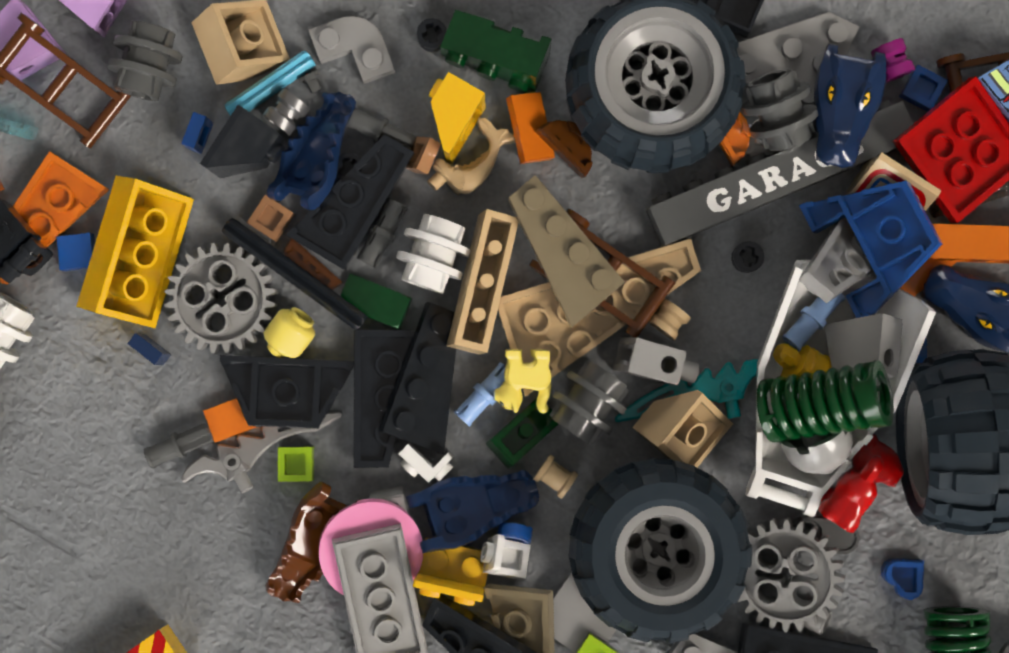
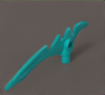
[615,359,758,422]

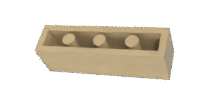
[446,209,519,355]

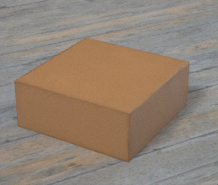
[406,136,441,175]
[246,195,295,242]

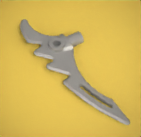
[182,411,342,493]

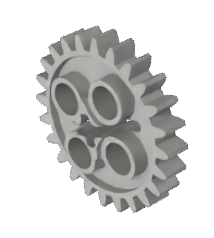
[164,243,278,354]
[738,517,846,633]

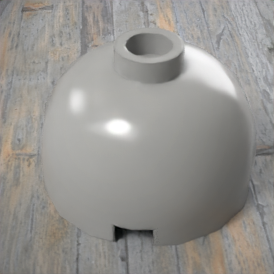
[780,431,853,475]

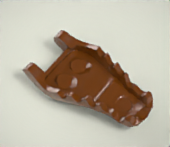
[265,481,360,603]

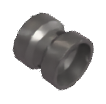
[262,88,310,136]

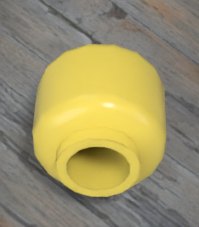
[263,307,315,358]

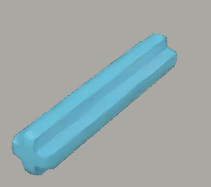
[225,51,315,116]

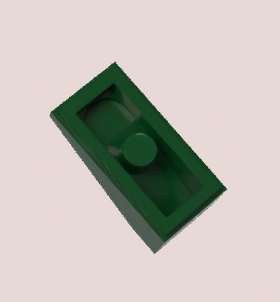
[340,273,412,330]
[486,398,558,469]

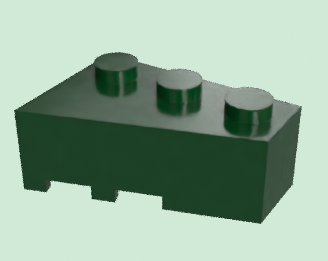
[440,10,552,93]

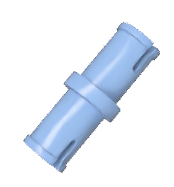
[782,293,845,351]
[454,362,505,427]

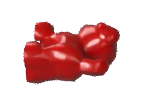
[818,434,904,533]

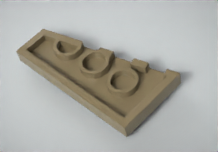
[508,175,625,328]
[483,583,555,653]

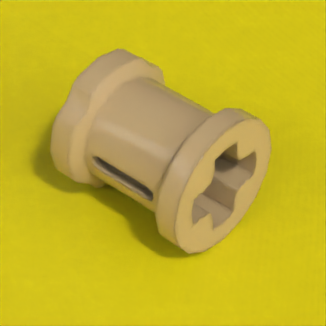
[533,454,578,499]

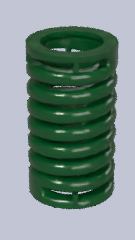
[757,360,894,443]
[923,606,991,653]

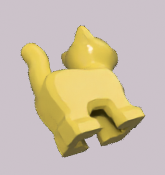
[494,349,552,413]

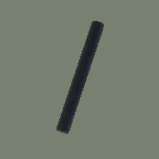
[222,218,367,330]

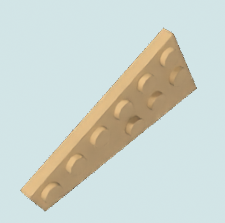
[498,238,701,397]

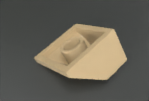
[632,390,733,468]

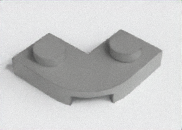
[308,16,395,84]

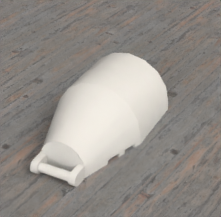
[745,260,936,517]

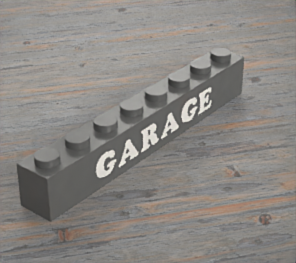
[646,100,913,247]

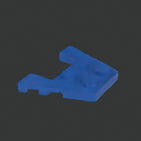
[799,181,943,318]

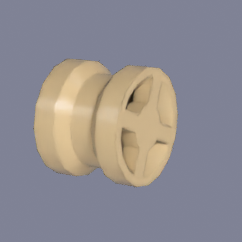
[649,299,691,341]

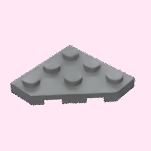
[737,12,859,105]

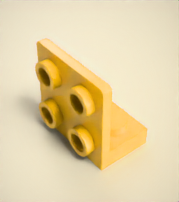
[412,537,488,606]

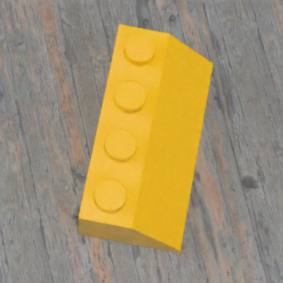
[76,175,194,329]

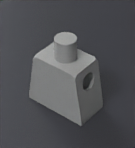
[824,313,902,395]
[612,337,699,385]

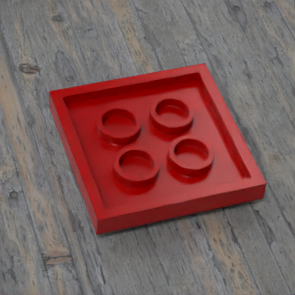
[892,76,1009,224]

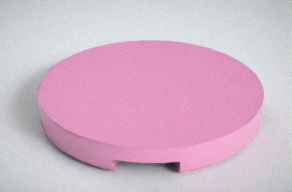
[319,498,424,595]

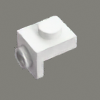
[399,443,454,483]
[480,534,531,580]

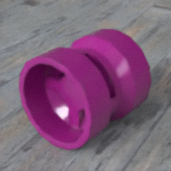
[871,38,916,83]

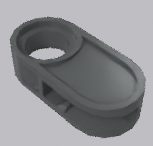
[792,515,860,554]

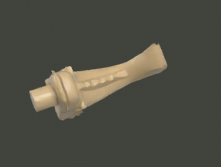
[427,118,515,195]

